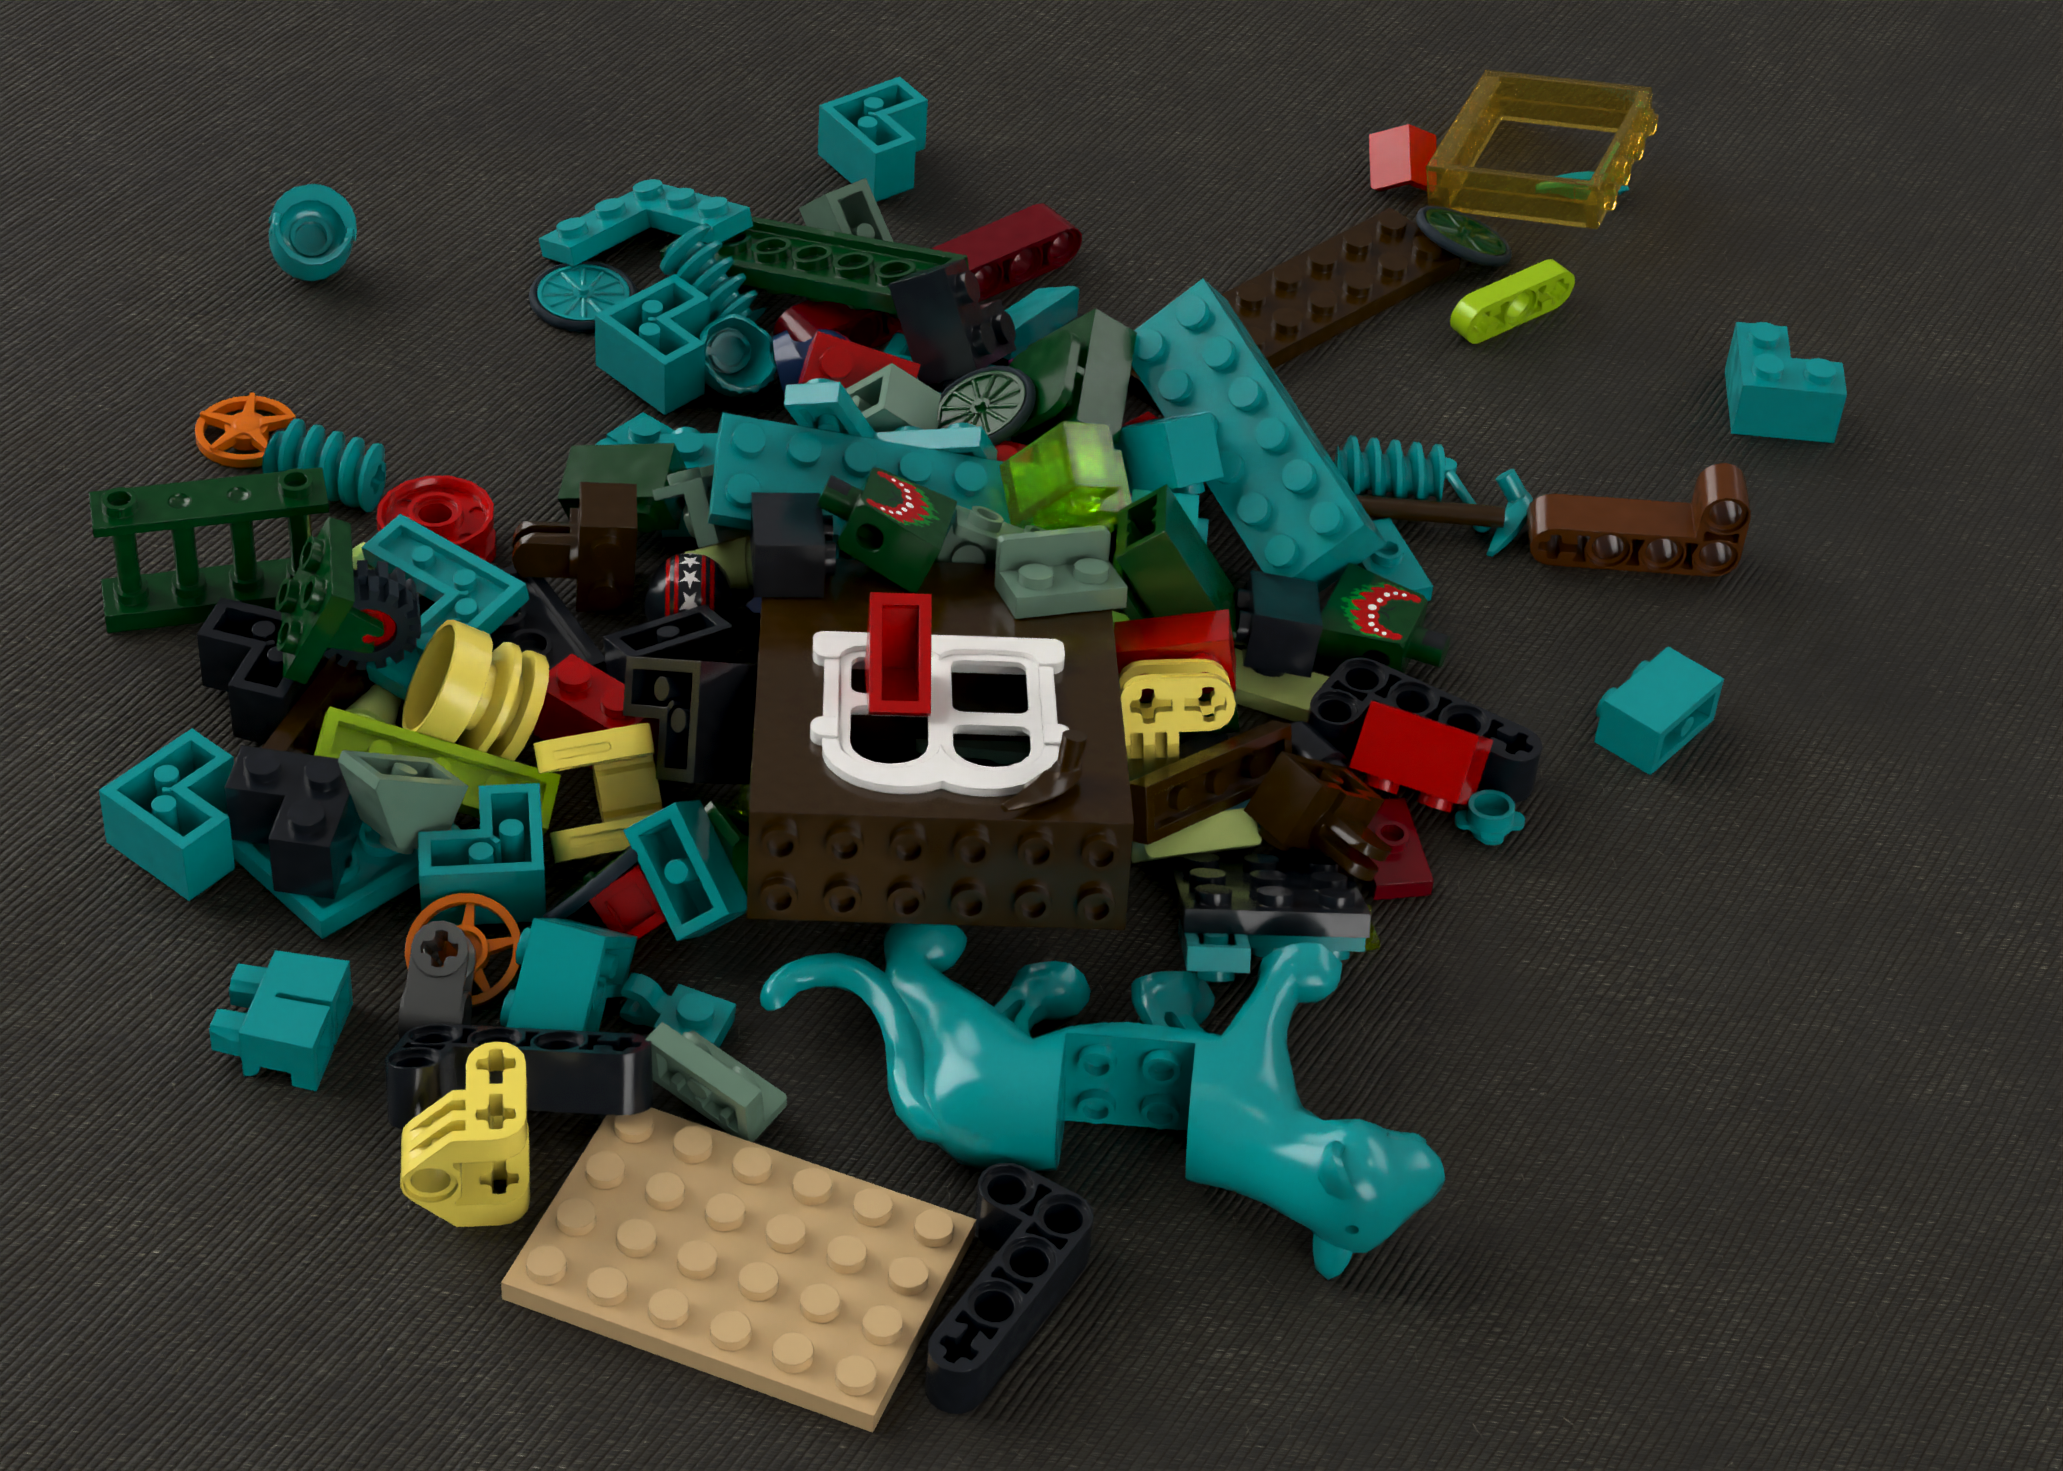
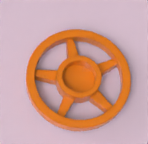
[195,393,296,468]
[405,893,521,1008]

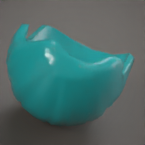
[699,314,777,398]

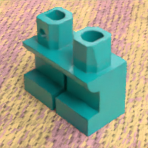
[209,950,353,1091]

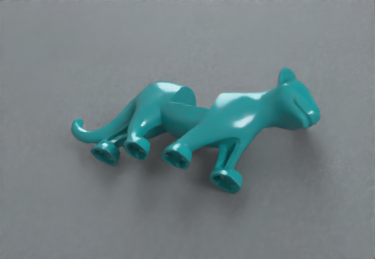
[760,923,1445,1280]

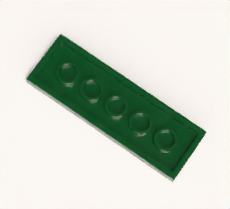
[660,216,969,318]

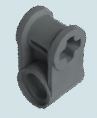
[398,920,477,1040]

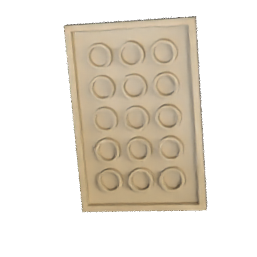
[501,1107,976,1433]

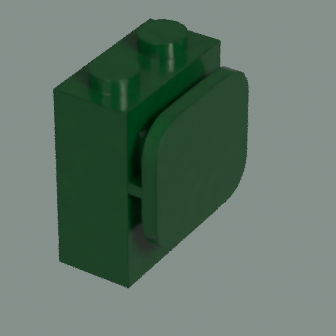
[1009,308,1137,463]
[1113,484,1236,641]

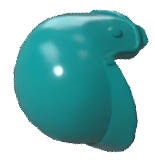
[268,184,357,281]

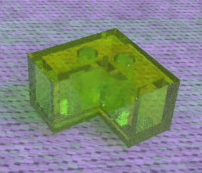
[999,421,1132,533]

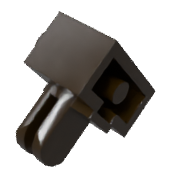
[512,482,638,613]
[1244,752,1392,881]

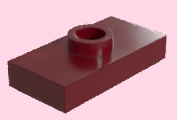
[1367,798,1434,900]

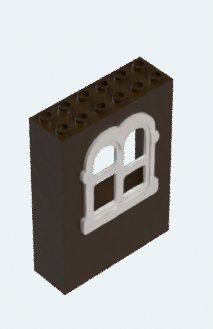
[747,559,1134,930]

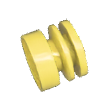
[402,620,549,761]

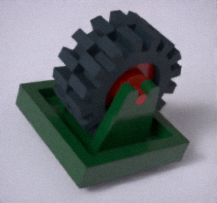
[275,517,421,684]

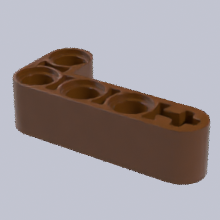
[1527,463,1751,577]

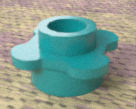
[1454,790,1525,845]

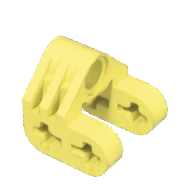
[1119,659,1236,781]
[533,723,663,863]
[400,1041,530,1227]

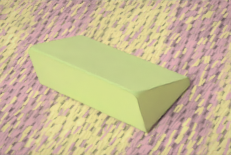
[1131,808,1262,863]

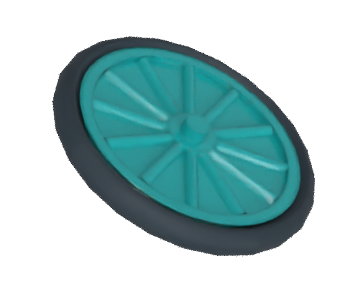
[529,261,637,332]

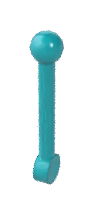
[1444,457,1491,533]

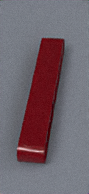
[773,203,1082,348]

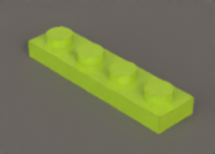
[314,706,561,835]

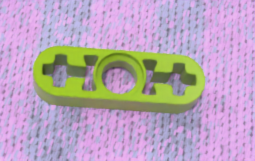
[1450,259,1575,344]

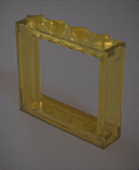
[1426,70,1659,229]

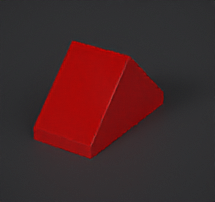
[865,592,932,716]

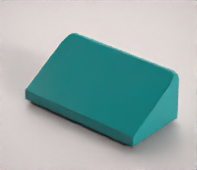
[1003,286,1079,360]

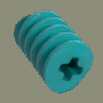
[660,223,767,324]
[262,418,387,512]
[1334,435,1446,501]

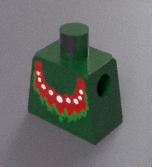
[816,468,957,594]
[1313,563,1450,674]

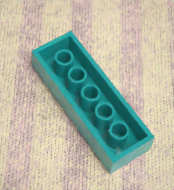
[1132,278,1387,593]

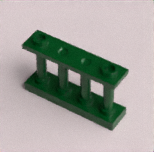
[88,467,329,633]

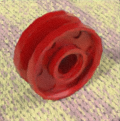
[376,475,497,564]

